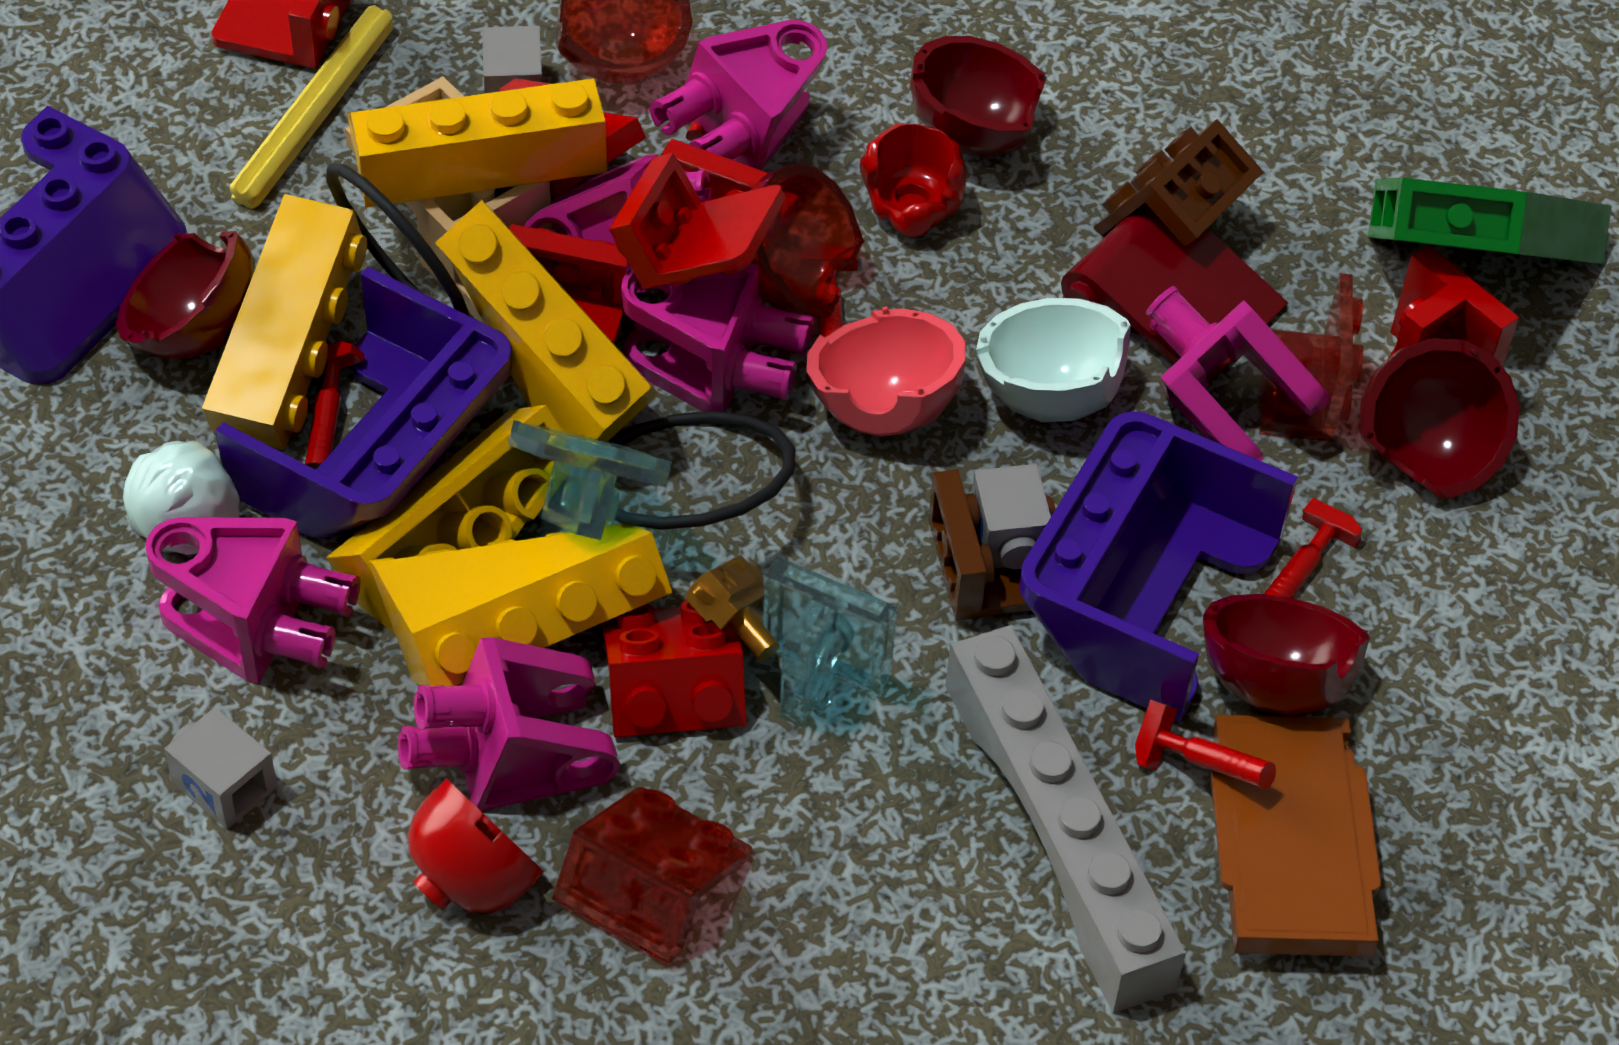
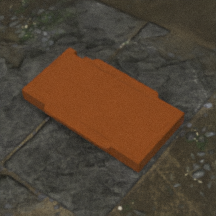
[1210,715,1381,957]

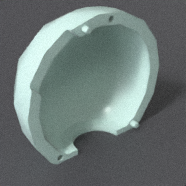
[976,298,1130,422]

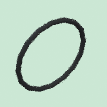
[326,163,470,316]
[580,411,796,530]

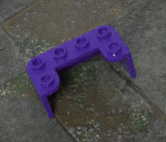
[0,106,187,385]
[215,266,512,538]
[1020,411,1298,723]

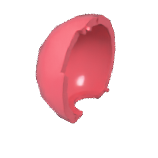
[806,306,965,437]

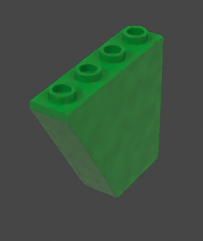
[1368,177,1612,264]

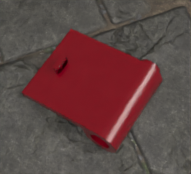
[1061,203,1289,384]

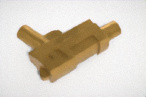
[685,555,780,662]

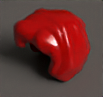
[859,123,967,238]

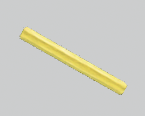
[230,5,394,209]

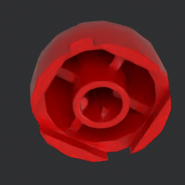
[407,778,544,914]

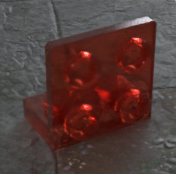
[1259,273,1363,442]
[552,787,752,964]

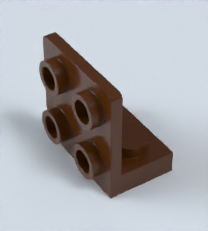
[1093,119,1264,247]
[928,469,1056,621]

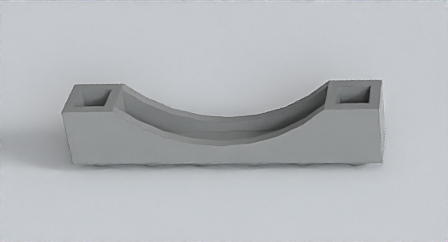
[945,625,1186,1013]

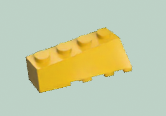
[347,78,607,208]
[202,194,367,450]
[435,200,659,478]
[326,404,580,634]
[369,523,672,686]

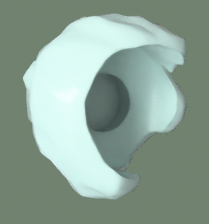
[123,441,240,555]

